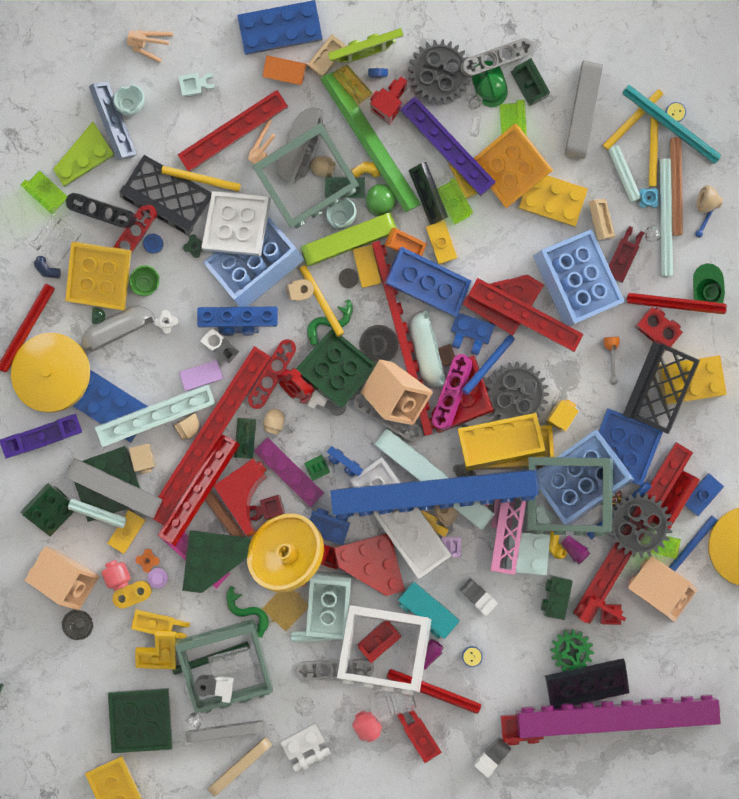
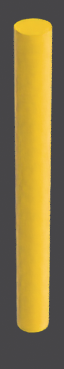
[602,89,664,151]
[649,117,659,187]
[161,166,241,192]
[299,265,344,337]

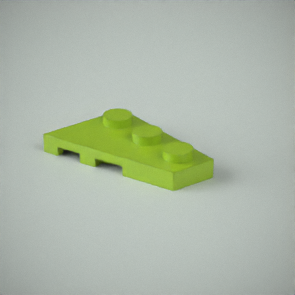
[53,121,115,187]

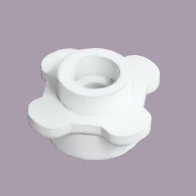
[154,310,178,334]

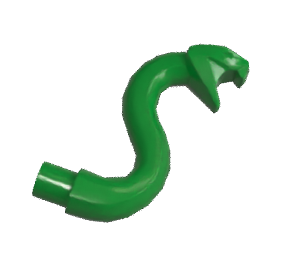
[307,300,353,346]
[226,586,269,638]

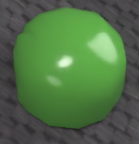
[365,184,396,216]
[129,265,160,297]

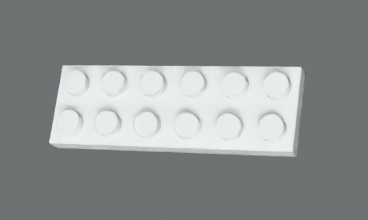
[350,457,452,579]

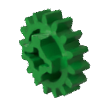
[550,629,594,671]

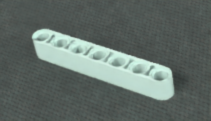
[375,428,495,530]

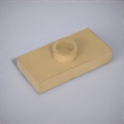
[307,34,346,78]
[589,199,615,240]

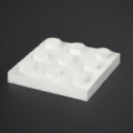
[202,191,271,256]

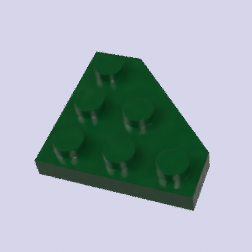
[182,530,250,593]

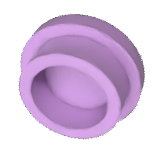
[148,568,168,588]

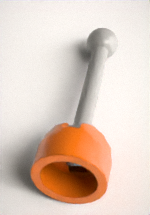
[603,337,620,385]

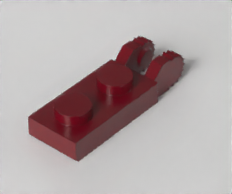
[605,226,645,283]

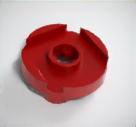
[277,368,315,404]

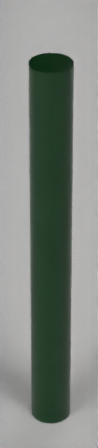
[172,641,250,675]

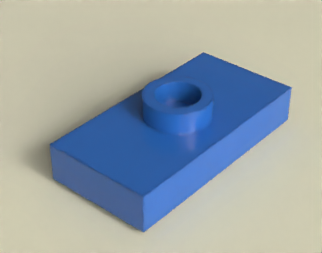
[685,473,724,516]

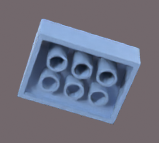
[203,217,304,307]
[533,229,625,326]
[537,429,634,525]

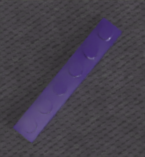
[400,97,495,197]

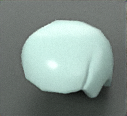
[114,84,144,116]
[325,198,356,229]

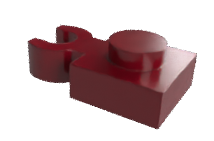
[250,495,285,521]

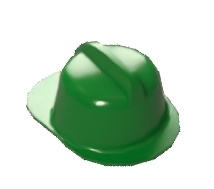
[472,61,508,107]
[693,263,725,303]

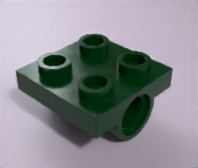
[20,483,75,537]

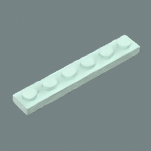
[95,384,215,447]

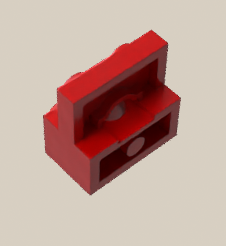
[370,76,407,125]

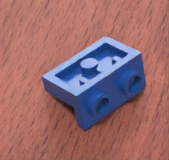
[310,508,351,545]

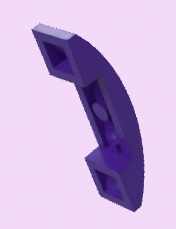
[0,413,82,459]

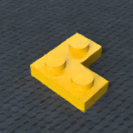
[135,631,177,670]

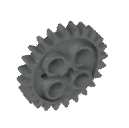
[408,39,472,105]
[485,361,549,420]
[608,492,673,558]

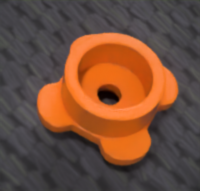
[135,549,160,573]

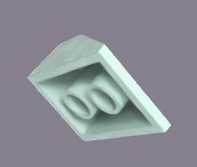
[306,571,352,639]

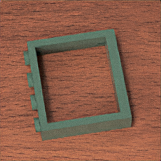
[252,123,359,229]
[528,457,613,536]
[175,619,273,713]

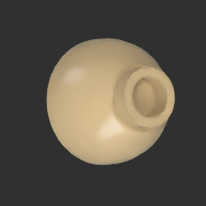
[697,185,723,213]

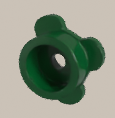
[183,234,203,258]

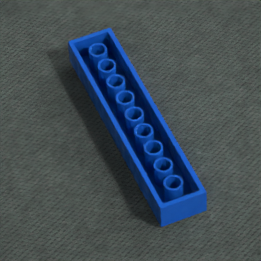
[330,470,539,518]

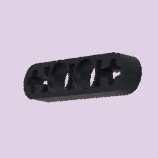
[66,193,136,228]

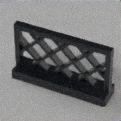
[119,155,212,236]
[623,340,700,434]

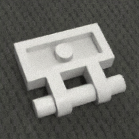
[280,723,332,772]

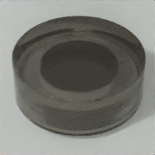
[339,268,358,289]

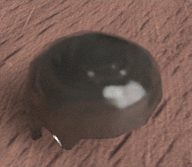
[61,609,94,641]

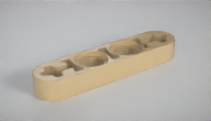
[207,737,272,797]

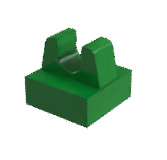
[304,455,330,481]

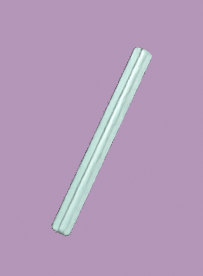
[660,158,673,277]

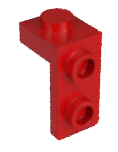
[577,596,626,623]

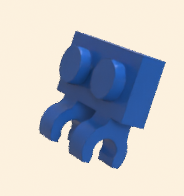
[450,313,495,356]
[327,446,363,477]

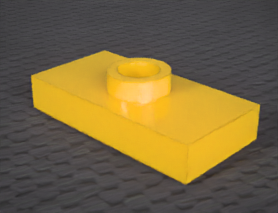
[426,220,457,265]
[107,509,146,554]

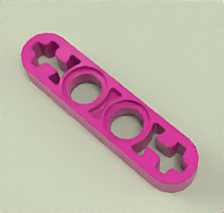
[432,354,472,430]

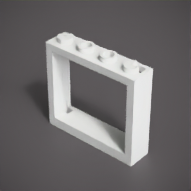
[337,605,432,695]

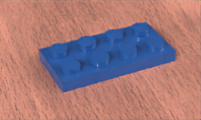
[237,0,323,55]
[384,247,471,317]
[73,370,149,443]

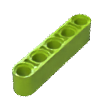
[300,213,397,266]

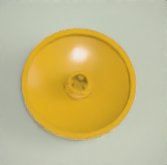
[11,333,90,413]
[708,508,739,585]
[247,513,324,592]

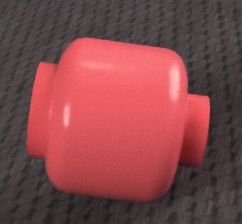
[101,560,131,591]
[352,711,382,742]

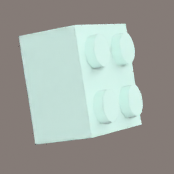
[505,530,550,575]

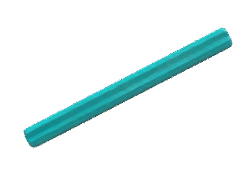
[622,85,721,164]

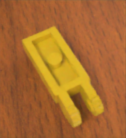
[131,609,190,639]

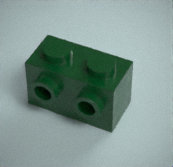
[541,575,573,620]

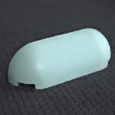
[409,309,446,388]

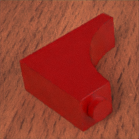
[213,459,267,537]

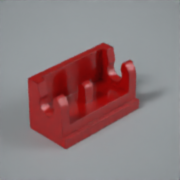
[357,621,402,663]

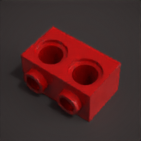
[634,307,683,352]

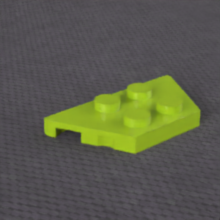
[328,28,404,63]

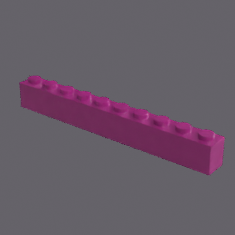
[516,694,721,738]

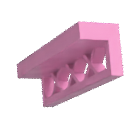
[491,497,526,575]

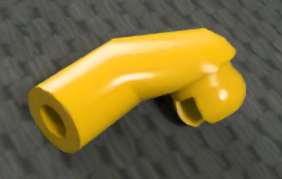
[351,161,381,178]
[549,531,567,559]

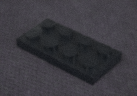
[545,658,630,708]

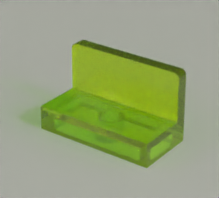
[500,99,527,136]
[20,171,67,215]
[437,178,473,225]

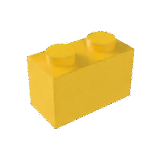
[545,399,579,432]

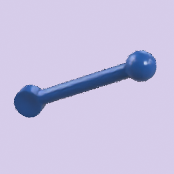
[695,208,716,238]

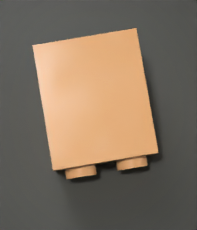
[361,359,433,425]
[25,546,100,610]
[628,555,697,622]

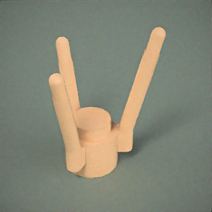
[127,30,173,63]
[247,119,275,164]

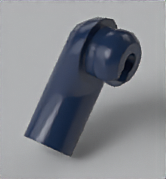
[34,256,61,279]

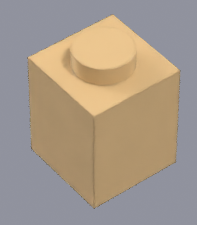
[129,443,156,475]

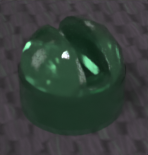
[92,308,106,324]

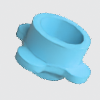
[639,188,659,208]

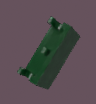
[511,58,550,107]

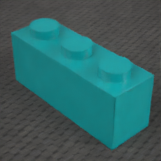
[398,581,460,639]

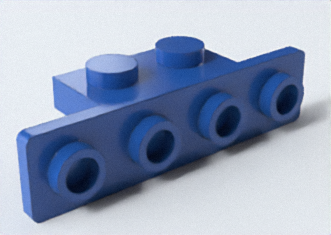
[197,306,278,336]

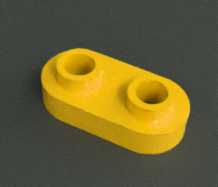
[112,581,152,609]

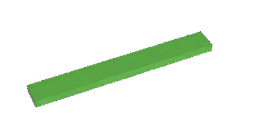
[321,71,421,212]

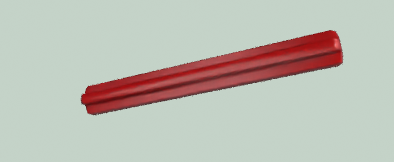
[0,284,55,373]
[627,293,727,315]
[386,669,481,714]

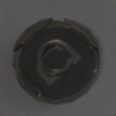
[359,325,399,364]

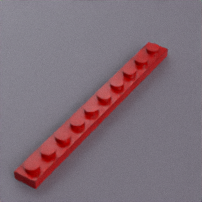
[372,241,435,436]
[152,346,271,525]
[572,442,694,624]

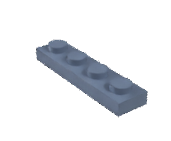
[89,81,137,160]

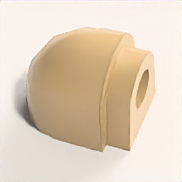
[310,156,336,179]
[286,279,314,301]
[262,409,285,435]
[173,413,199,440]
[434,505,459,527]

